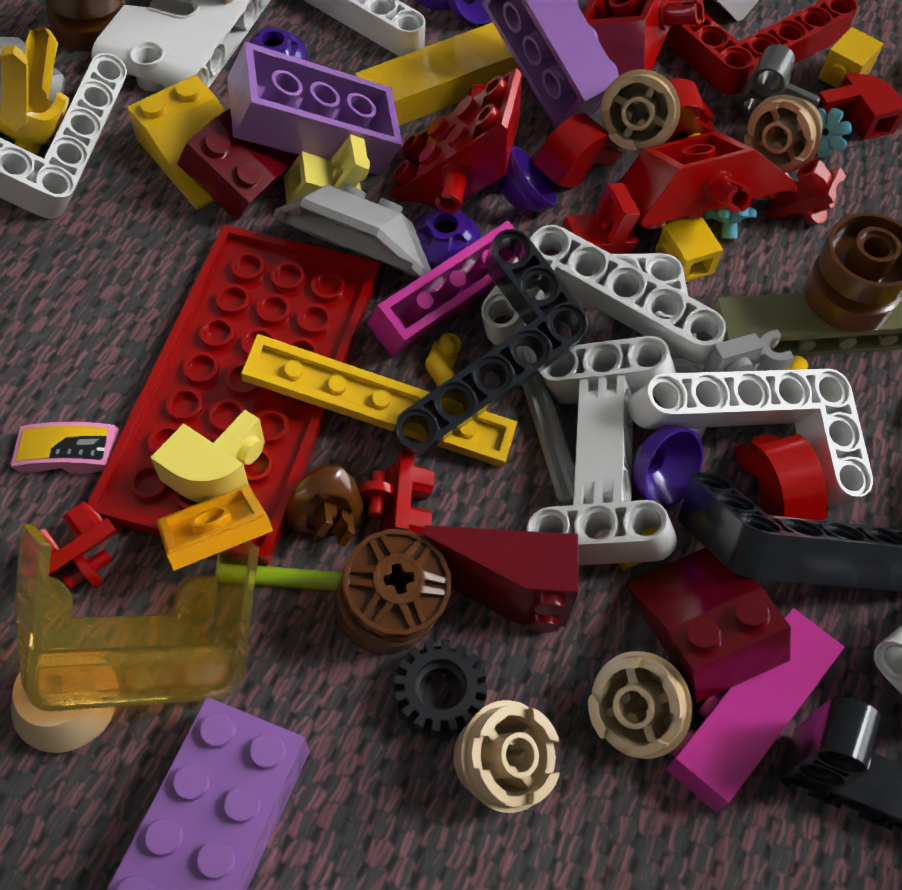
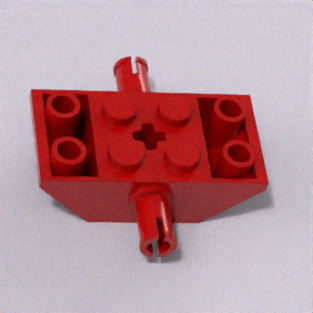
[581,0,704,76]
[389,68,522,214]
[619,131,794,229]

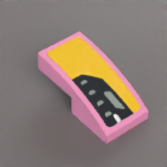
[11,422,120,475]

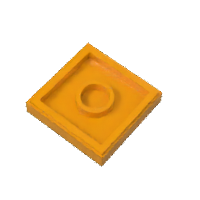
[156,485,273,571]

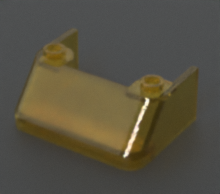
[14,524,259,711]

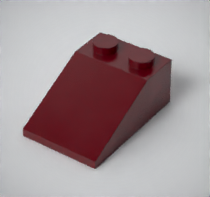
[177,108,299,220]
[424,525,579,633]
[626,547,791,703]

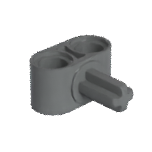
[736,44,820,117]

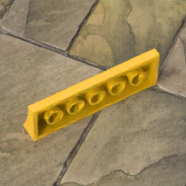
[356,22,525,126]

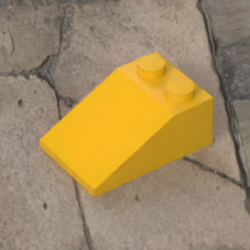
[127,74,225,210]

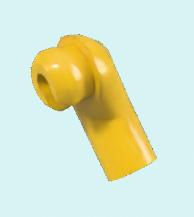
[425,333,462,387]

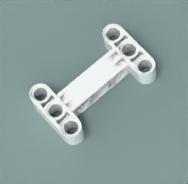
[527,336,677,565]

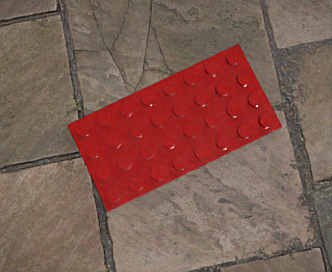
[87,224,381,566]

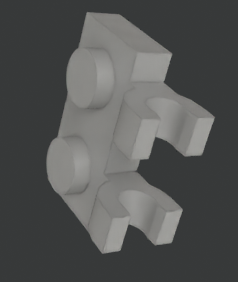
[703,329,795,372]

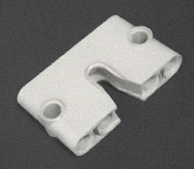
[91,0,271,91]

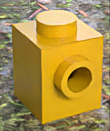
[818,27,884,88]
[655,216,723,282]

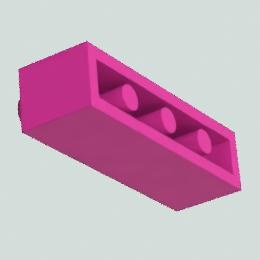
[367,220,517,358]
[666,608,844,813]

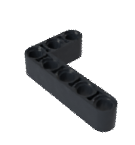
[392,229,588,457]
[677,472,902,591]
[780,697,902,831]

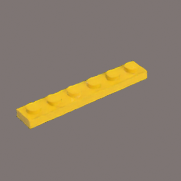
[241,334,517,468]

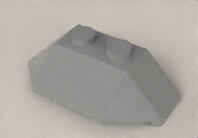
[273,184,431,278]

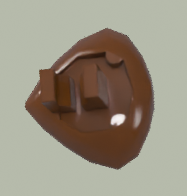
[286,464,366,547]

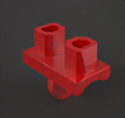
[766,158,846,226]
[357,450,435,537]
[21,502,119,589]

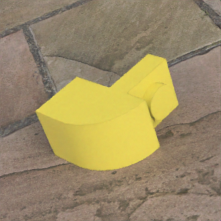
[283,134,370,204]
[150,410,265,503]

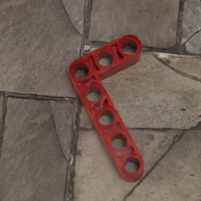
[666,0,858,95]

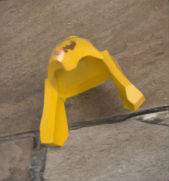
[0,27,69,155]

